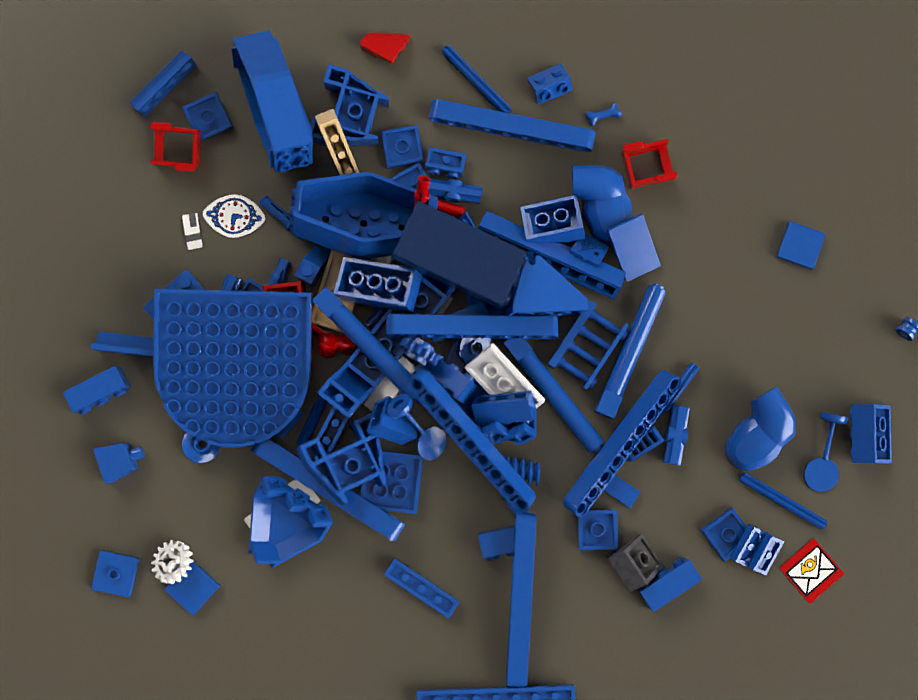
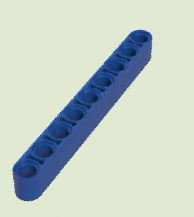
[428,99,596,152]
[386,314,558,339]
[408,369,536,513]
[563,370,681,517]
[251,438,406,541]
[506,513,536,687]

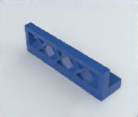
[129,50,197,118]
[90,331,154,357]

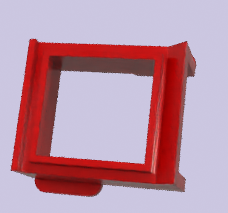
[150,122,202,172]
[621,139,677,190]

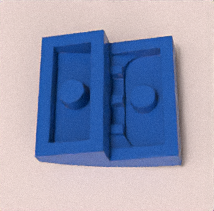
[731,524,785,575]

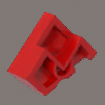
[360,32,411,64]

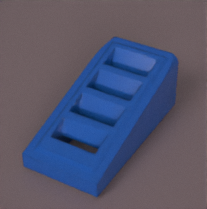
[628,425,664,463]

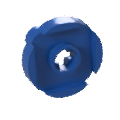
[456,338,494,364]

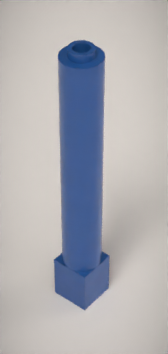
[594,283,666,419]
[312,287,419,402]
[503,339,604,454]

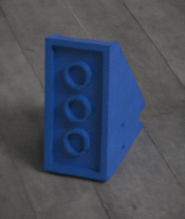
[502,255,588,317]

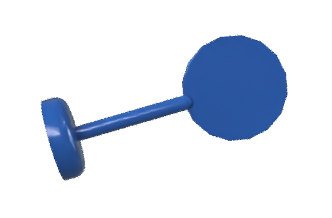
[387,393,447,460]
[804,412,849,492]

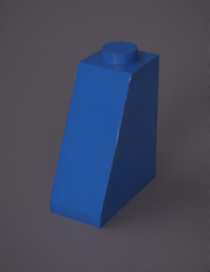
[367,396,420,445]

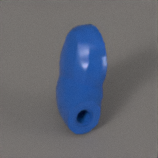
[572,165,633,243]
[725,386,796,471]

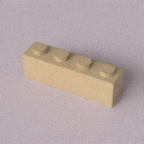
[315,109,359,175]

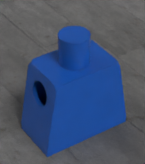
[93,443,145,484]

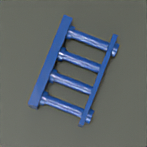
[547,300,629,390]

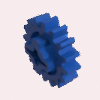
[399,336,440,366]

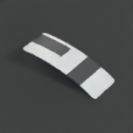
[182,213,203,250]

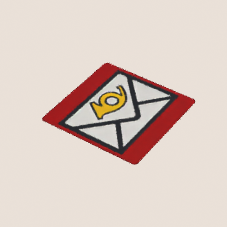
[780,538,844,604]

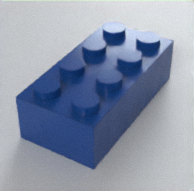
[333,257,422,313]

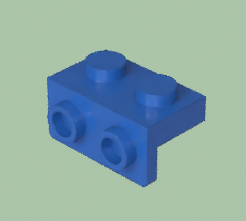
[527,64,572,104]
[425,147,467,179]

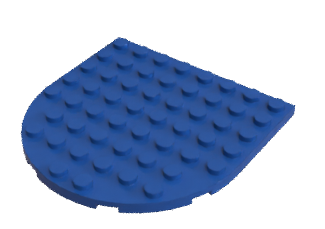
[154,289,312,448]

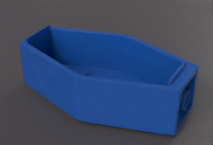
[231,30,313,173]
[289,172,438,260]

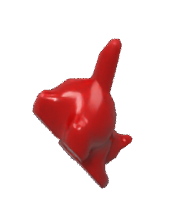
[312,323,357,358]

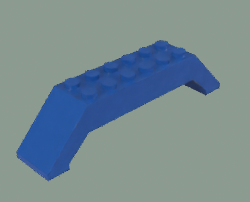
[318,271,456,418]

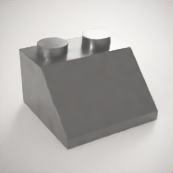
[608,533,664,592]

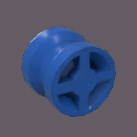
[896,317,918,341]

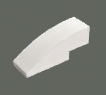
[364,356,416,411]

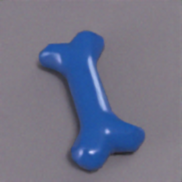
[585,102,622,127]

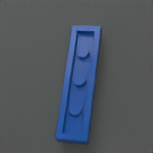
[384,558,460,618]

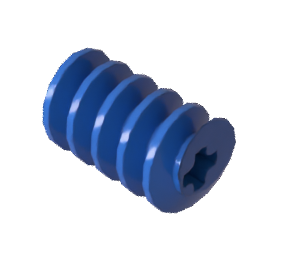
[505,455,541,486]

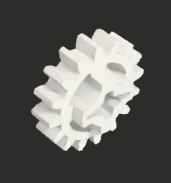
[151,540,193,584]

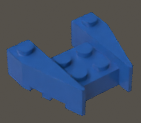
[310,64,389,147]
[296,414,386,505]

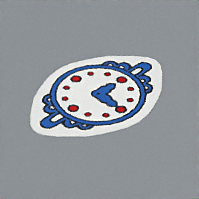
[203,194,265,238]

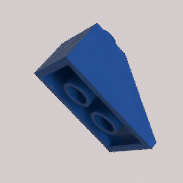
[520,195,585,243]

